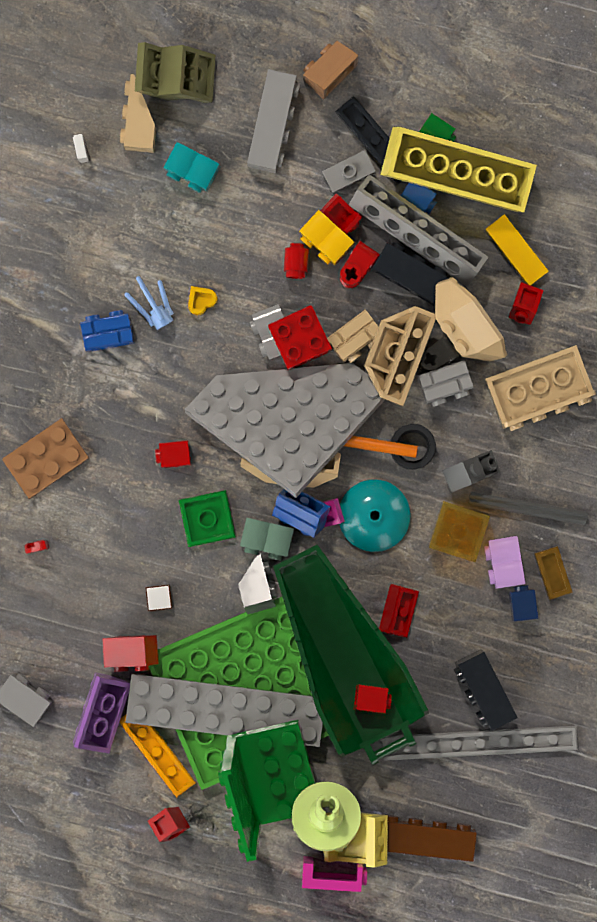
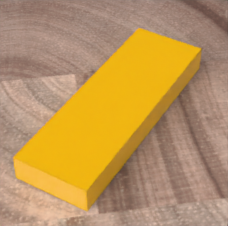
[485,214,549,285]

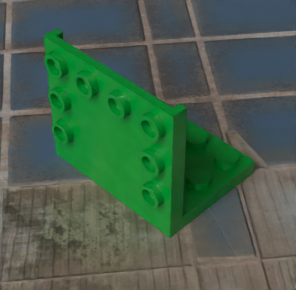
[218,720,323,862]

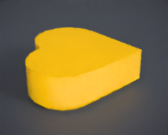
[188,286,217,316]

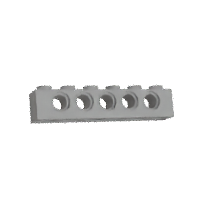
[349,174,488,288]

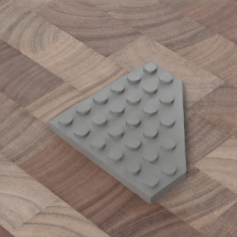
[185,363,385,498]

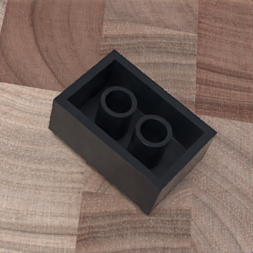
[453,649,518,731]

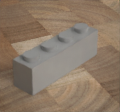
[247,69,300,173]

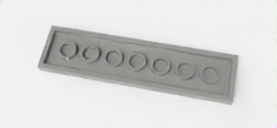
[125,673,323,747]

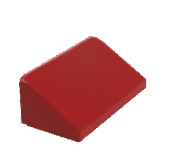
[379,584,419,638]

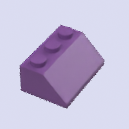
[73,672,130,753]

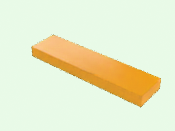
[119,714,196,798]

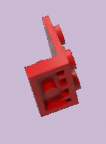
[268,305,332,370]

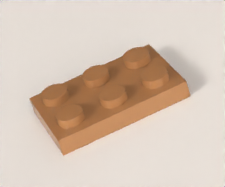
[2,418,89,499]

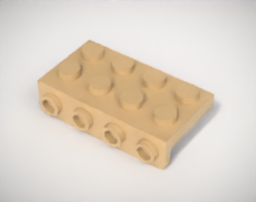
[485,345,596,431]

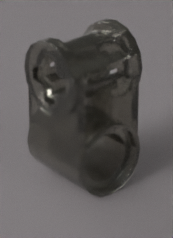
[418,335,461,373]

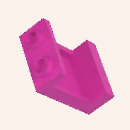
[302,856,367,892]

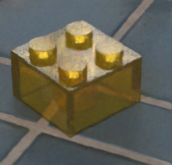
[427,501,490,563]

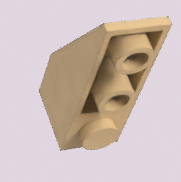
[120,74,156,153]

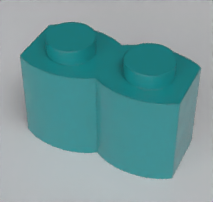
[163,142,221,193]

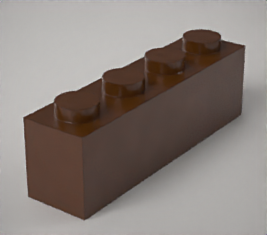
[387,815,477,862]

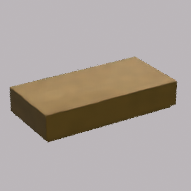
[534,546,573,600]

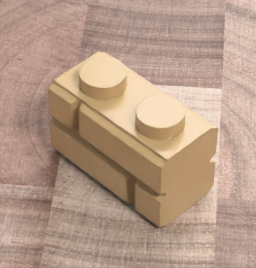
[327,310,378,363]

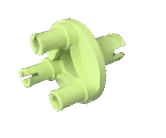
[292,782,361,852]

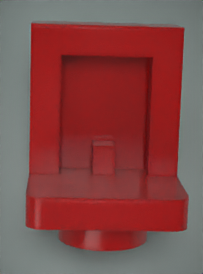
[320,194,362,234]

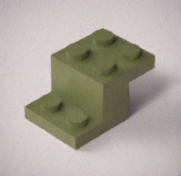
[135,42,216,103]

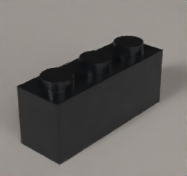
[372,242,449,306]

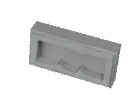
[322,150,376,194]

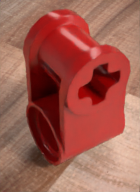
[340,241,380,289]

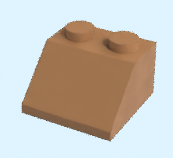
[303,41,358,100]

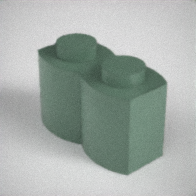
[240,518,294,561]

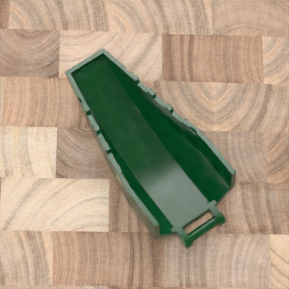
[273,545,429,766]

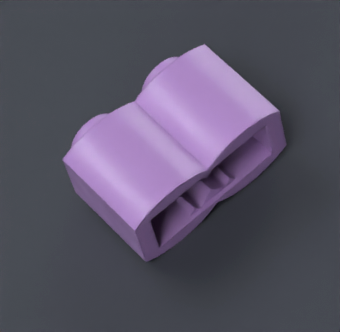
[484,536,525,589]

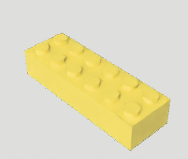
[380,127,537,212]

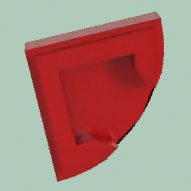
[24,540,49,554]

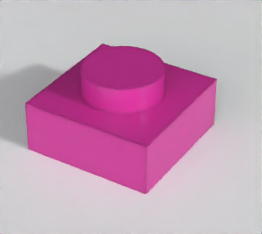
[323,498,345,527]

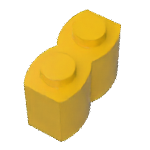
[299,210,354,265]

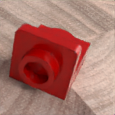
[508,282,544,325]

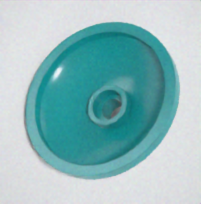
[339,479,411,552]

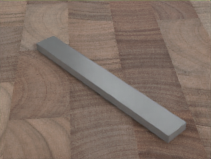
[383,725,578,761]

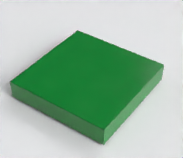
[179,490,236,547]

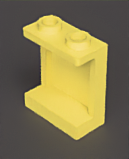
[323,812,388,868]

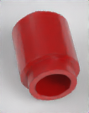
[284,243,309,279]

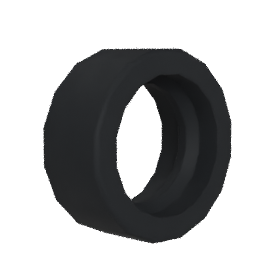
[390,424,436,470]

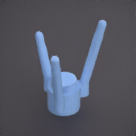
[124,276,174,330]

